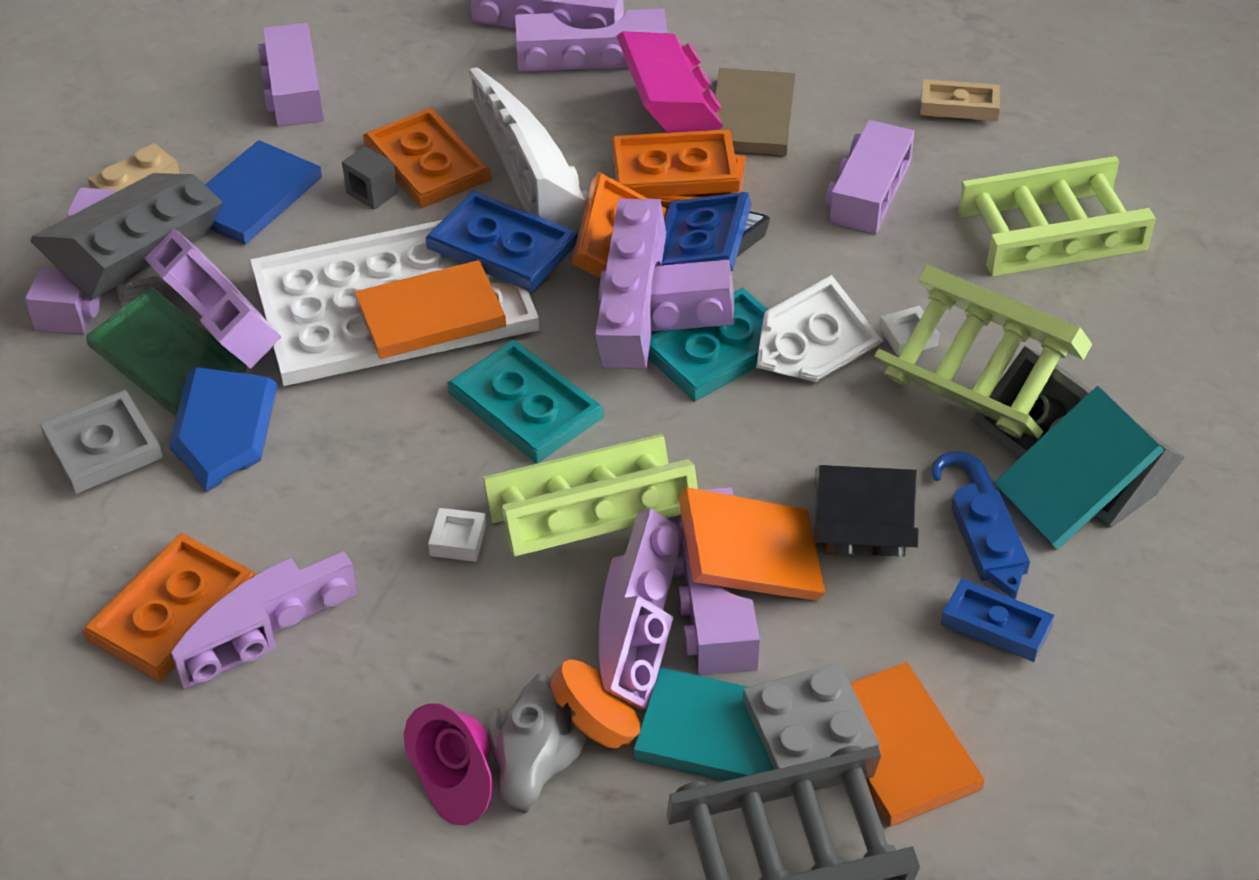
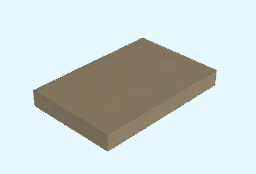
[715,68,795,156]

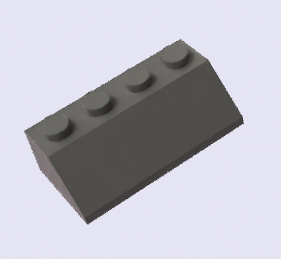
[30,173,223,301]
[972,346,1184,527]

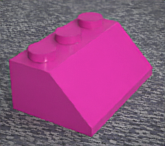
[616,31,723,133]

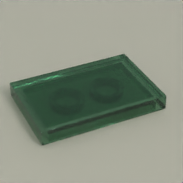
[86,287,247,417]

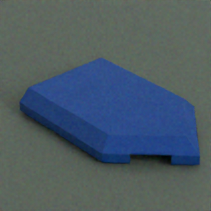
[169,367,277,492]

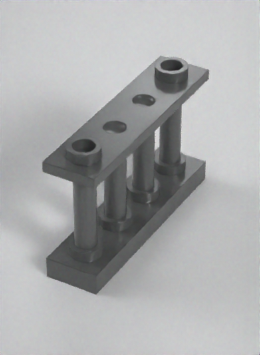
[666,746,920,880]

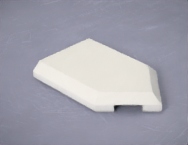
[756,275,883,382]

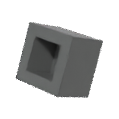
[342,146,397,210]

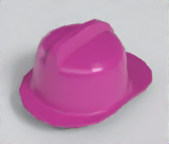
[403,703,492,826]

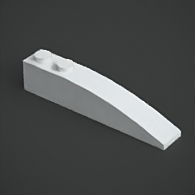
[470,67,588,235]

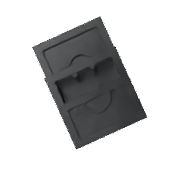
[814,465,919,557]

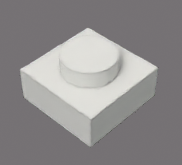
[879,305,940,357]
[428,508,487,562]

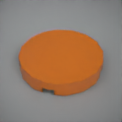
[550,659,640,749]

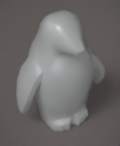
[488,673,587,812]

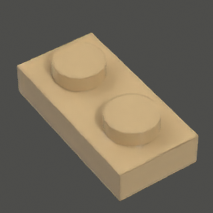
[920,79,1000,121]
[88,143,180,190]

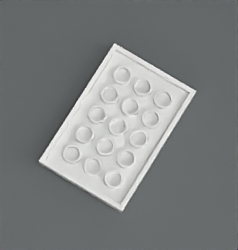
[250,220,540,386]

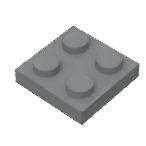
[40,390,163,494]
[743,662,880,770]

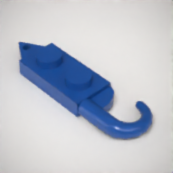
[931,451,1030,599]

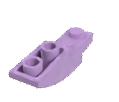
[598,509,685,711]
[171,551,358,689]

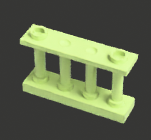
[958,156,1156,276]
[874,265,1092,439]
[482,434,698,557]

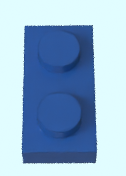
[940,578,1054,662]

